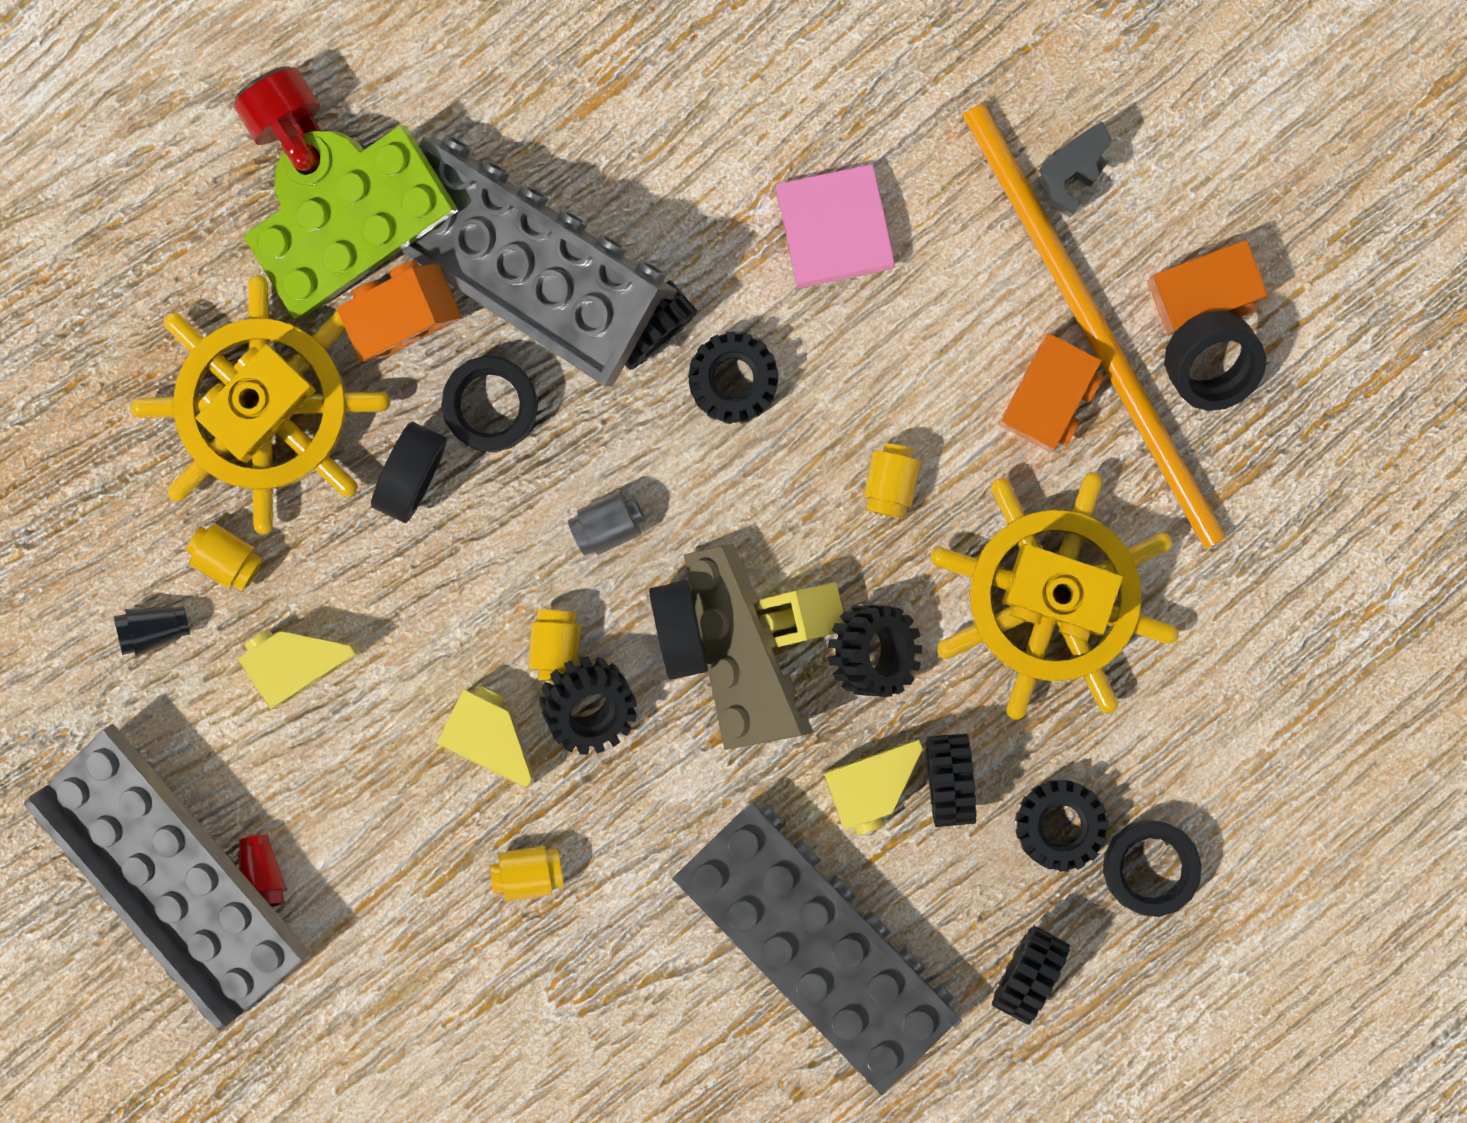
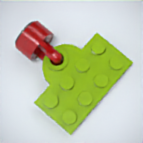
[233,66,459,320]

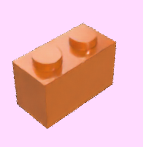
[1147,239,1268,336]
[336,260,462,363]
[998,333,1103,453]

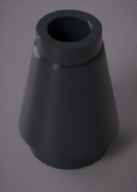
[113,606,191,657]

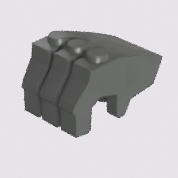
[1037,122,1112,218]

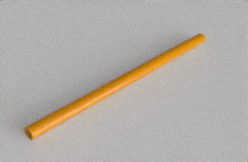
[962,103,1227,549]

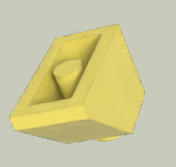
[755,582,844,648]
[238,629,360,709]
[436,685,534,788]
[823,739,923,836]

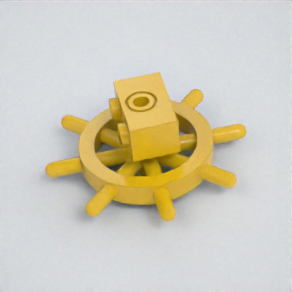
[130,275,391,535]
[930,472,1179,720]

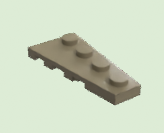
[684,544,814,750]

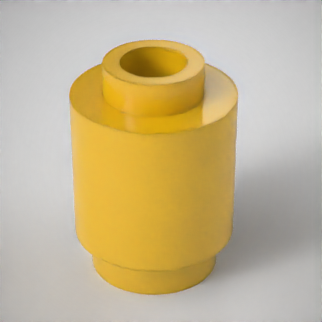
[863,443,922,519]
[185,523,264,593]
[528,609,581,681]
[489,845,564,903]

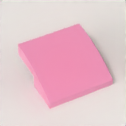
[775,164,895,289]

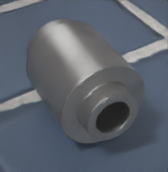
[568,490,646,556]

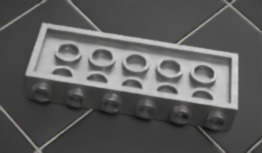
[401,135,677,387]
[24,724,311,1031]
[672,802,962,1096]

